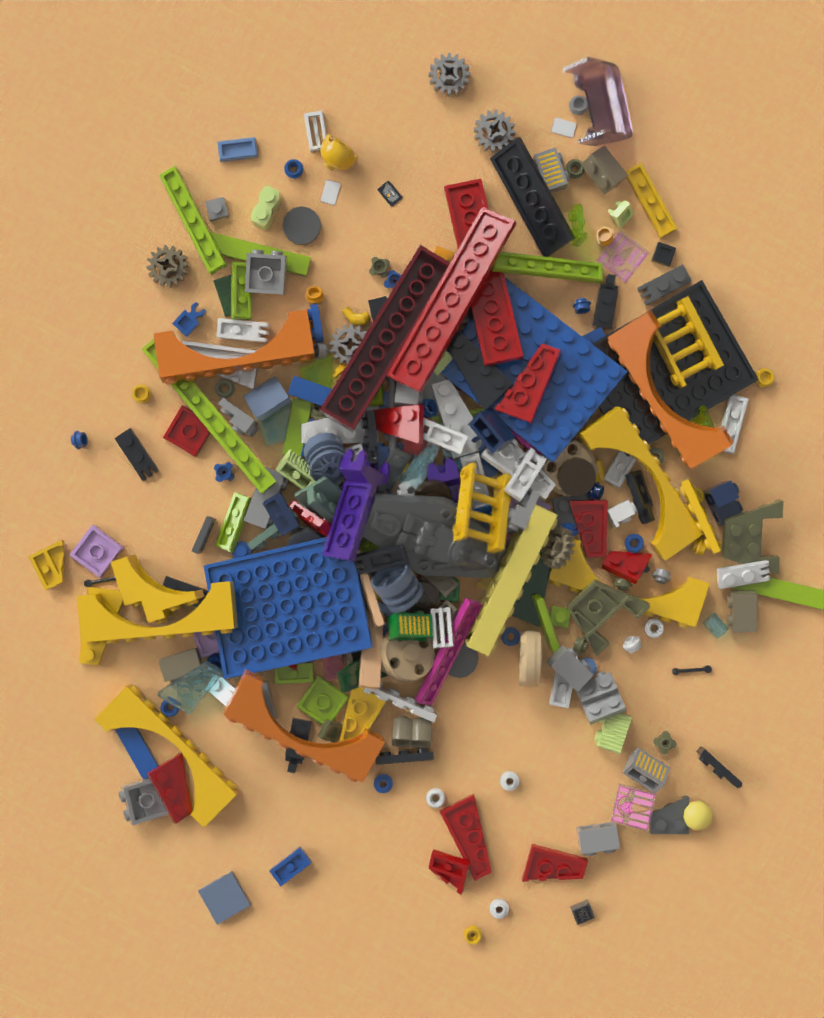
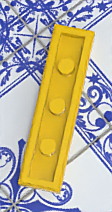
[625,162,678,239]

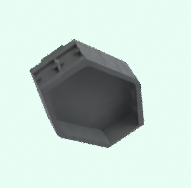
[362,493,507,578]

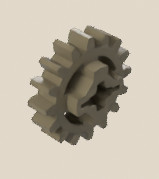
[146,245,189,288]
[540,526,576,569]

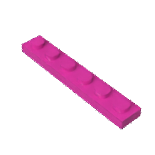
[415,598,483,706]

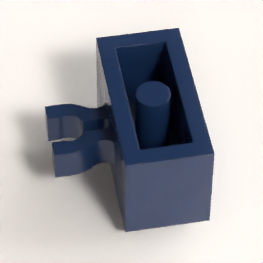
[468,407,516,454]

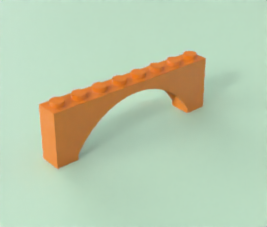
[153,309,315,384]
[608,310,734,469]
[224,669,385,783]

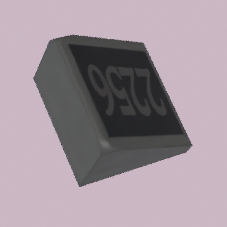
[570,899,595,925]

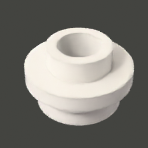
[644,618,664,638]
[623,636,642,653]
[500,771,519,791]
[426,788,445,808]
[490,899,509,919]

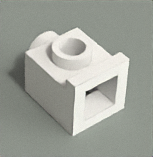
[396,476,423,495]
[607,500,637,528]

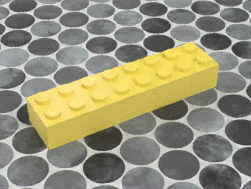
[464,504,558,656]

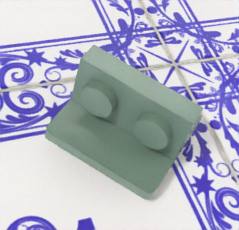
[295,477,342,524]

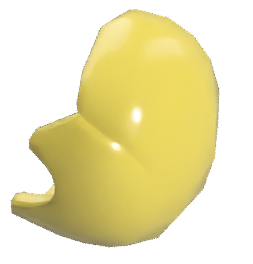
[683,800,713,831]

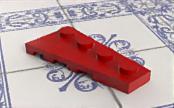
[495,344,561,424]
[440,793,492,881]

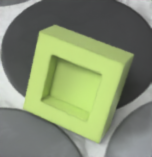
[608,200,634,228]

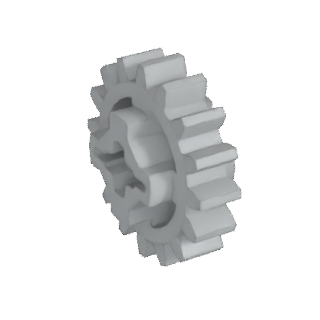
[429,53,470,97]
[474,109,515,153]
[329,324,367,364]

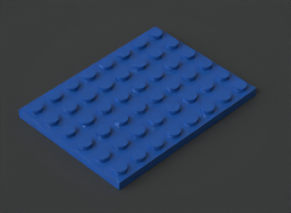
[440,278,627,463]
[203,537,374,679]

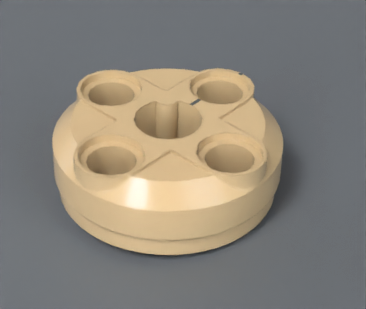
[541,440,598,497]
[380,630,435,682]
[518,630,543,687]

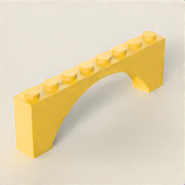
[578,406,703,561]
[548,536,710,629]
[77,581,238,646]
[94,684,239,828]

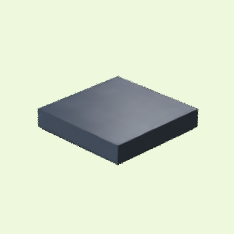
[243,376,291,422]
[198,871,251,925]

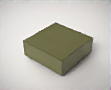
[318,719,343,742]

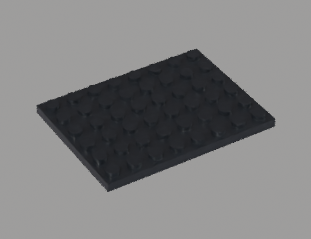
[592,280,759,457]

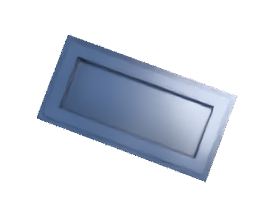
[217,137,258,162]

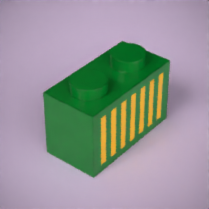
[388,610,433,641]

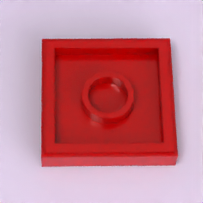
[163,405,211,457]

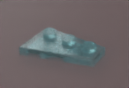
[157,661,223,715]

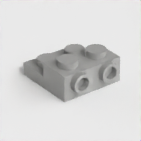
[245,250,287,295]
[218,398,259,437]
[506,490,540,534]
[576,672,626,725]
[119,779,169,825]

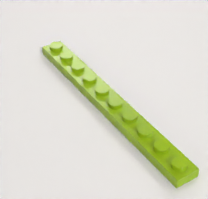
[141,339,277,495]

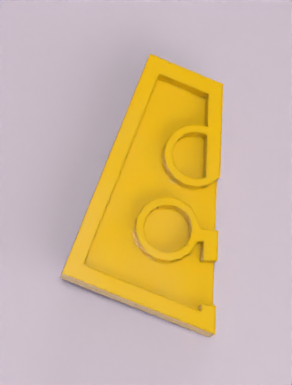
[339,687,386,741]

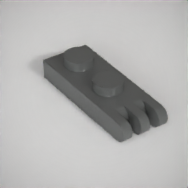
[637,264,692,305]

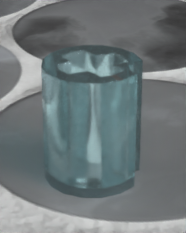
[703,613,729,639]

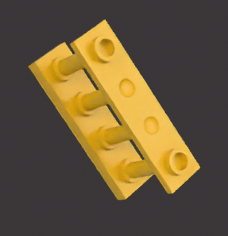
[653,296,724,388]
[453,463,512,554]

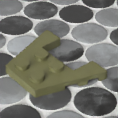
[722,499,784,574]
[567,579,650,656]

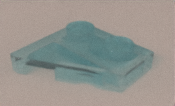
[259,399,292,447]
[398,444,437,483]

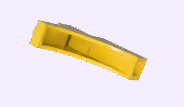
[111,555,205,624]

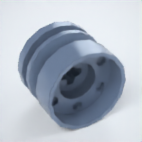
[303,433,346,484]
[371,565,423,613]

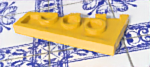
[680,478,722,554]
[79,587,123,665]

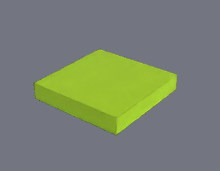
[296,675,350,725]

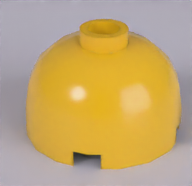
[320,133,359,171]

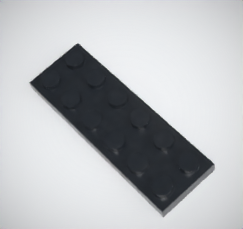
[490,137,576,257]

